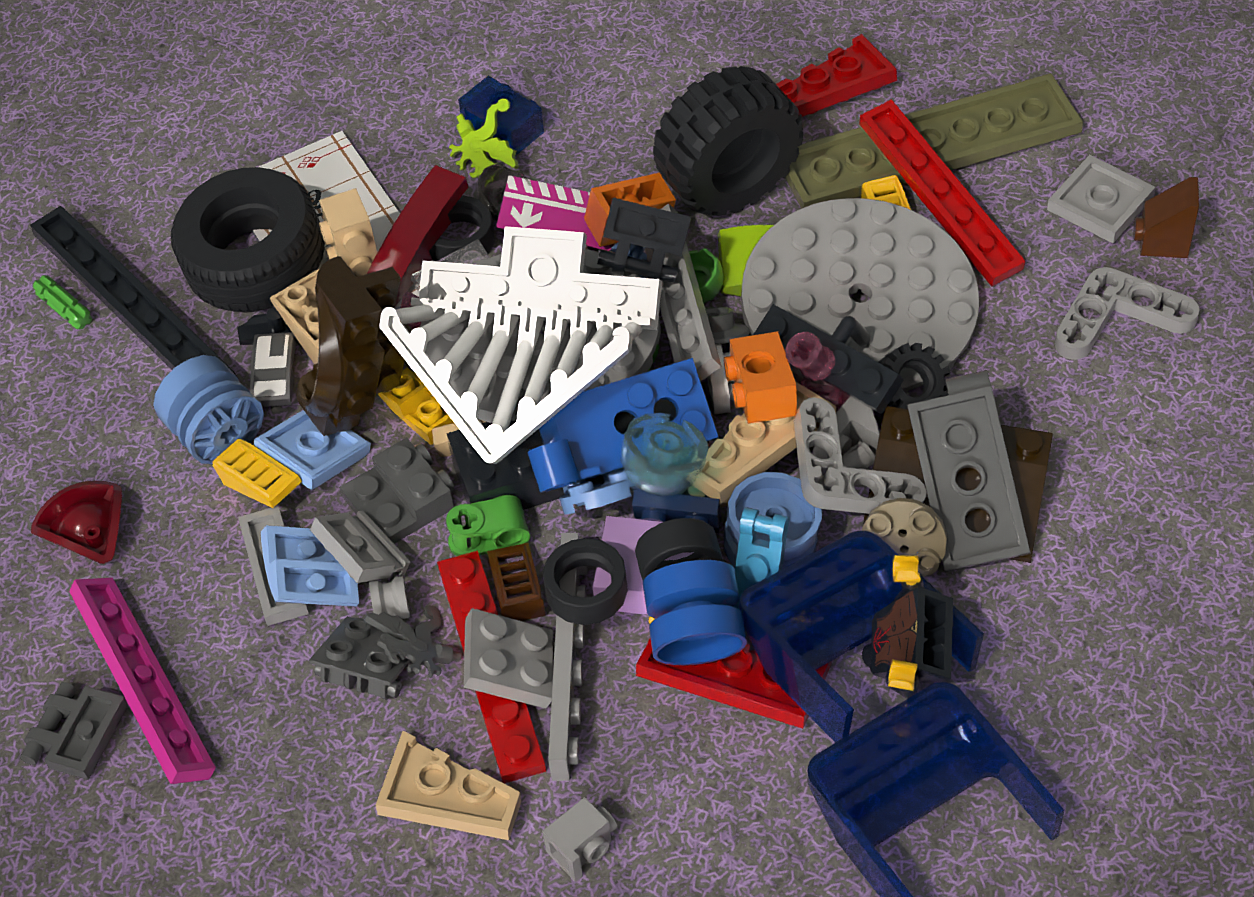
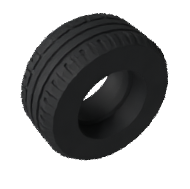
[171,167,325,312]

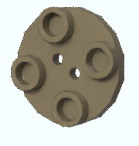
[861,498,947,579]

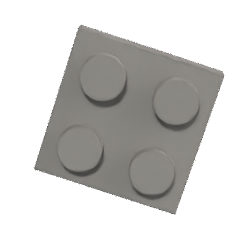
[1047,154,1156,243]
[463,608,553,709]

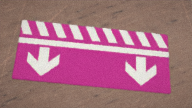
[496,176,617,251]

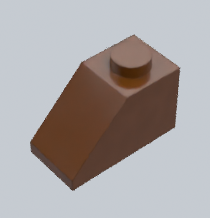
[1133,177,1199,258]

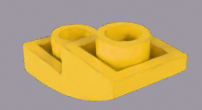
[378,368,454,445]

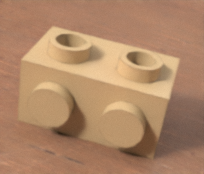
[319,188,377,277]

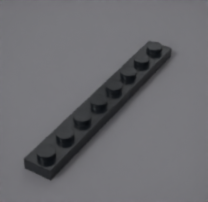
[30,206,236,376]

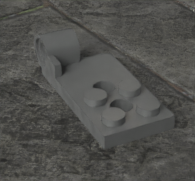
[907,370,1030,572]

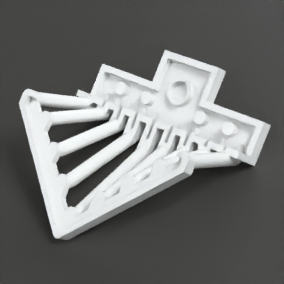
[380,227,662,464]

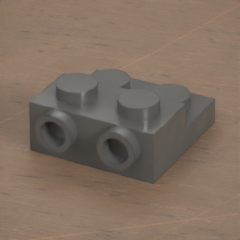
[339,438,455,543]

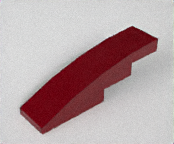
[367,165,469,306]

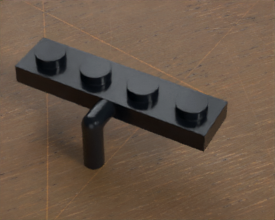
[753,304,904,414]

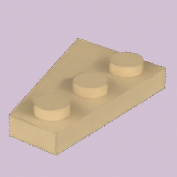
[376,731,521,840]

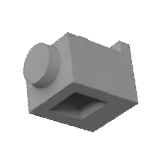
[542,797,617,882]

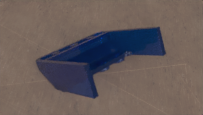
[739,531,984,748]
[807,682,1064,897]

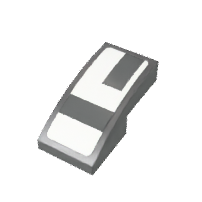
[250,332,296,407]

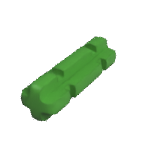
[33,275,92,330]

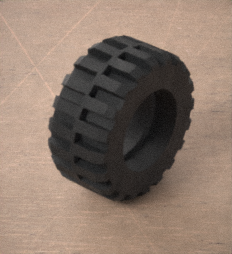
[653,66,803,216]

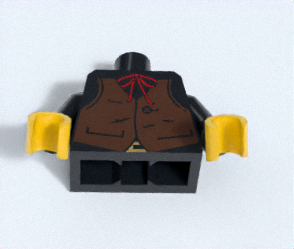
[862,555,953,699]

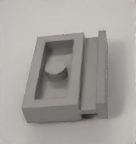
[310,510,410,583]

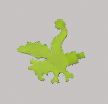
[449,98,519,178]

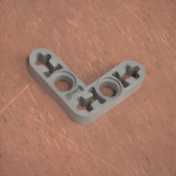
[1055,267,1200,360]
[794,398,927,514]

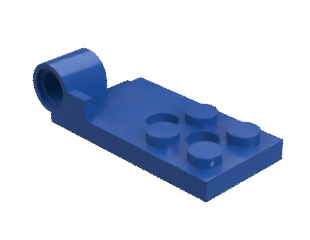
[527,358,718,493]

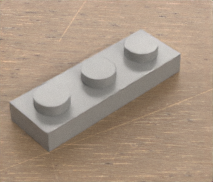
[238,506,309,626]

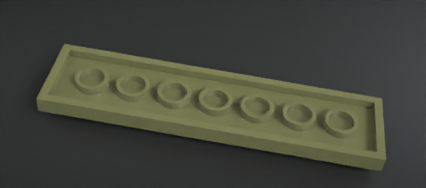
[785,73,1083,209]

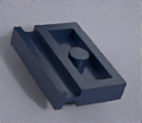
[632,489,721,533]

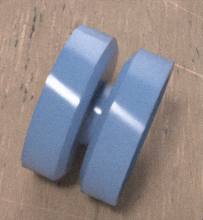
[723,472,822,582]

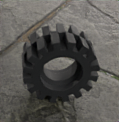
[878,343,951,413]

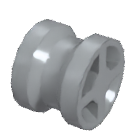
[369,575,411,619]

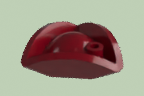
[31,480,122,564]

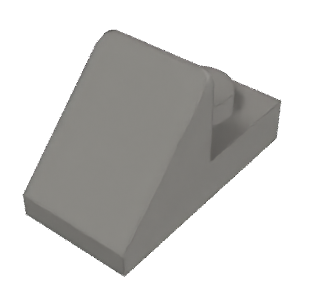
[813,397,880,459]

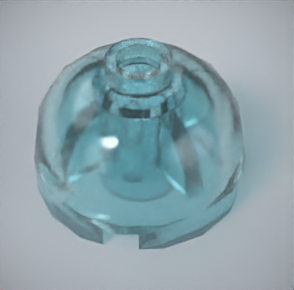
[620,413,708,496]

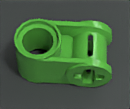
[446,495,530,556]

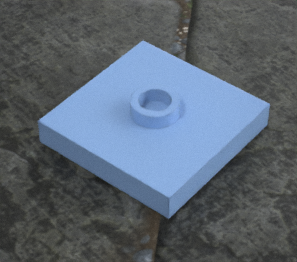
[254,410,371,490]

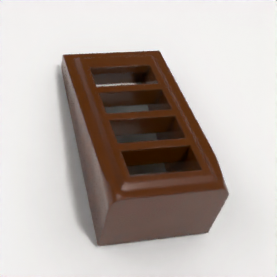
[487,542,546,621]

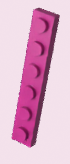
[69,578,216,784]

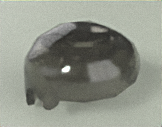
[477,162,532,221]

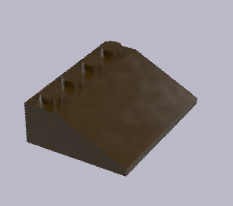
[863,406,1053,563]

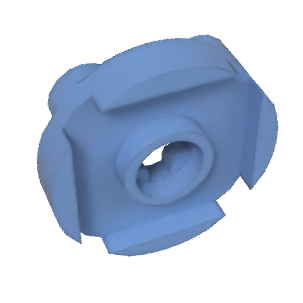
[559,468,644,514]

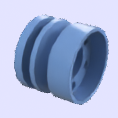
[153,355,264,464]

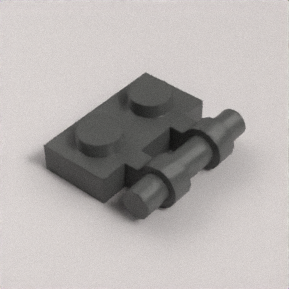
[20,682,128,780]

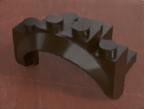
[296,256,412,436]

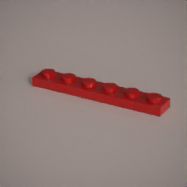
[859,99,1026,287]
[437,551,546,784]

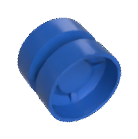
[642,560,747,665]

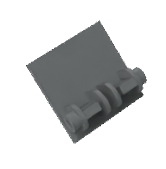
[309,616,410,700]

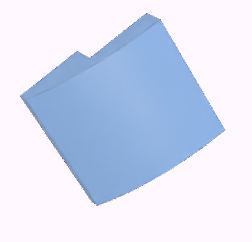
[261,525,359,607]

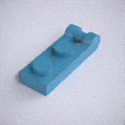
[734,507,789,631]

